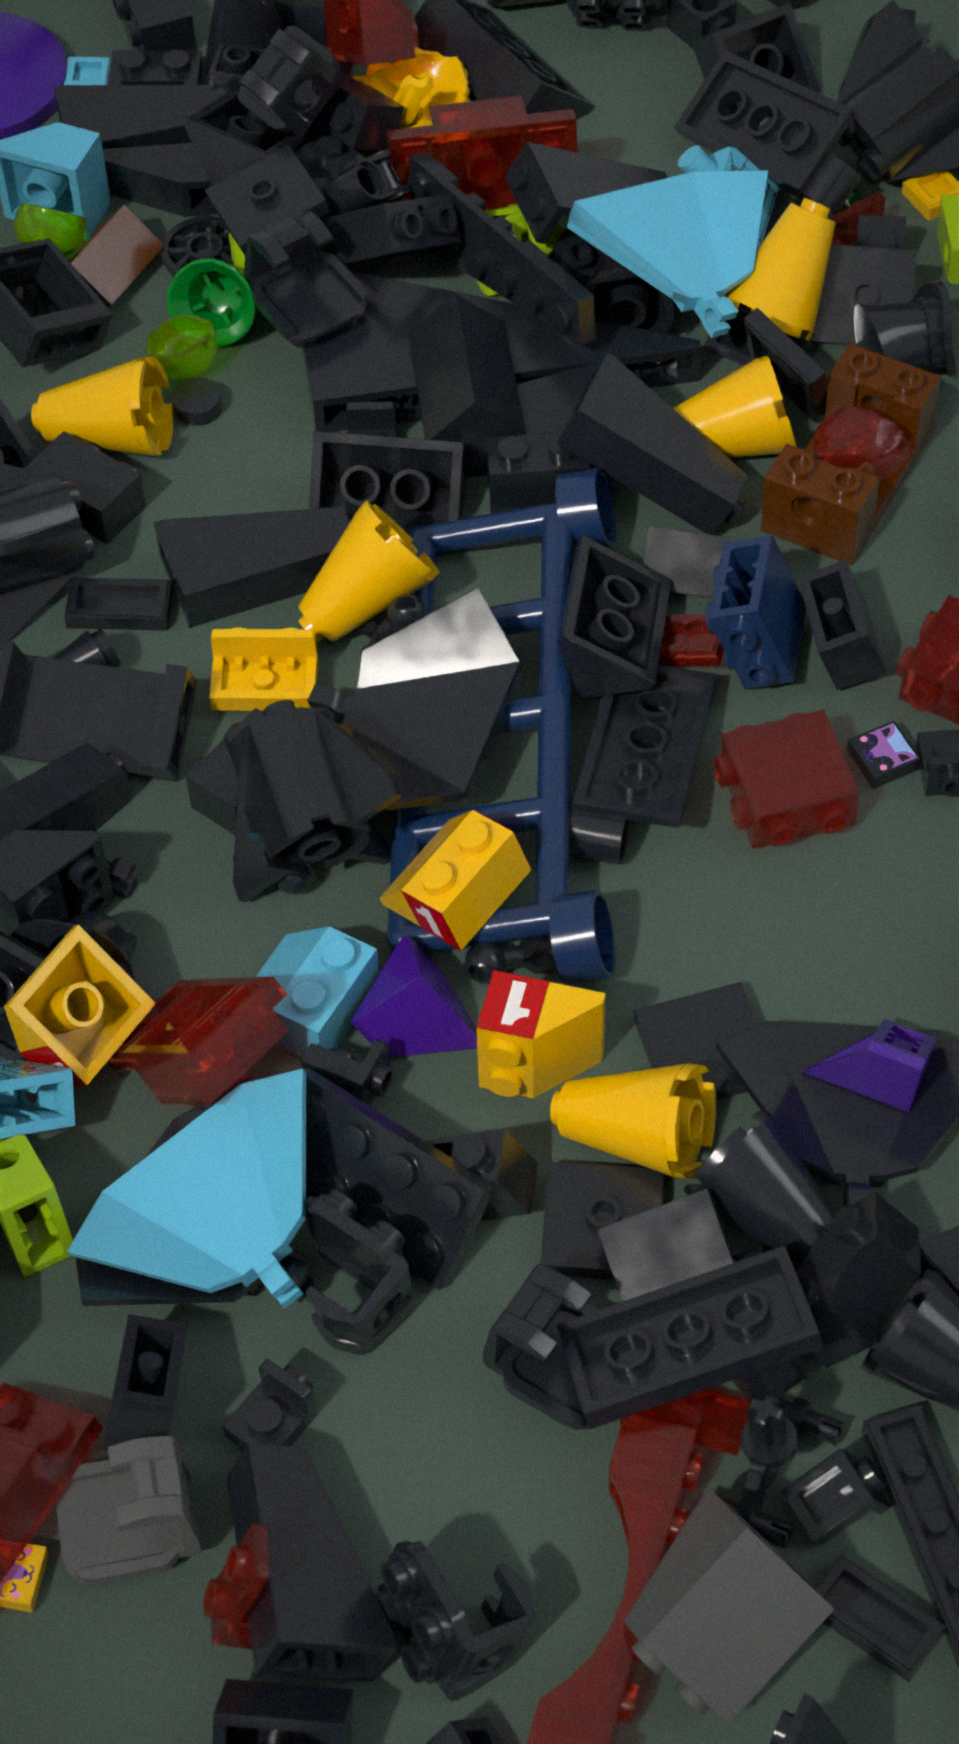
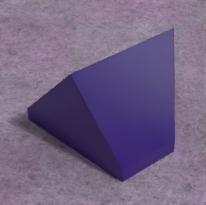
[350,936,477,1057]
[801,1019,938,1112]

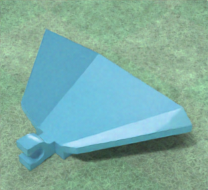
[567,170,768,338]
[67,1068,306,1309]

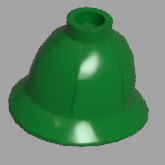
[167,258,256,347]

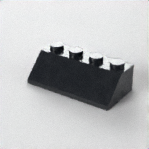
[406,0,594,141]

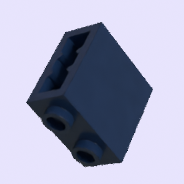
[705,535,806,689]

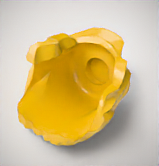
[352,47,470,136]

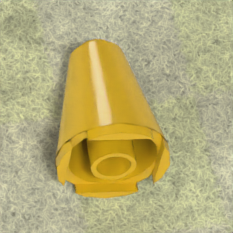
[724,197,836,341]
[673,355,796,458]
[31,357,174,457]
[298,500,440,642]
[550,1063,717,1180]

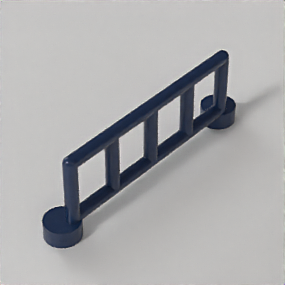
[387,467,616,984]

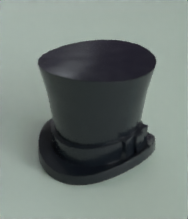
[854,280,957,377]

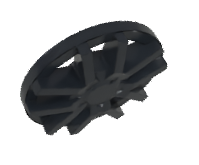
[161,216,234,278]

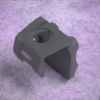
[55,1436,201,1585]

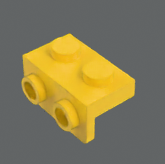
[209,627,319,711]

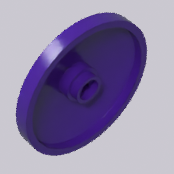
[0,12,67,140]

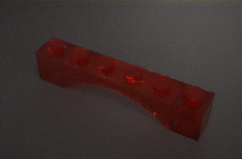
[527,1414,705,1744]

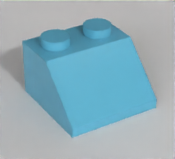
[0,122,111,240]
[228,926,380,1058]

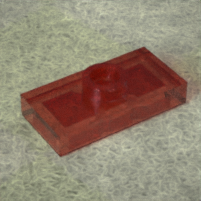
[658,614,724,666]
[619,1389,750,1456]

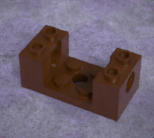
[761,343,941,566]

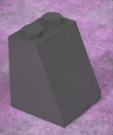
[624,1488,834,1724]

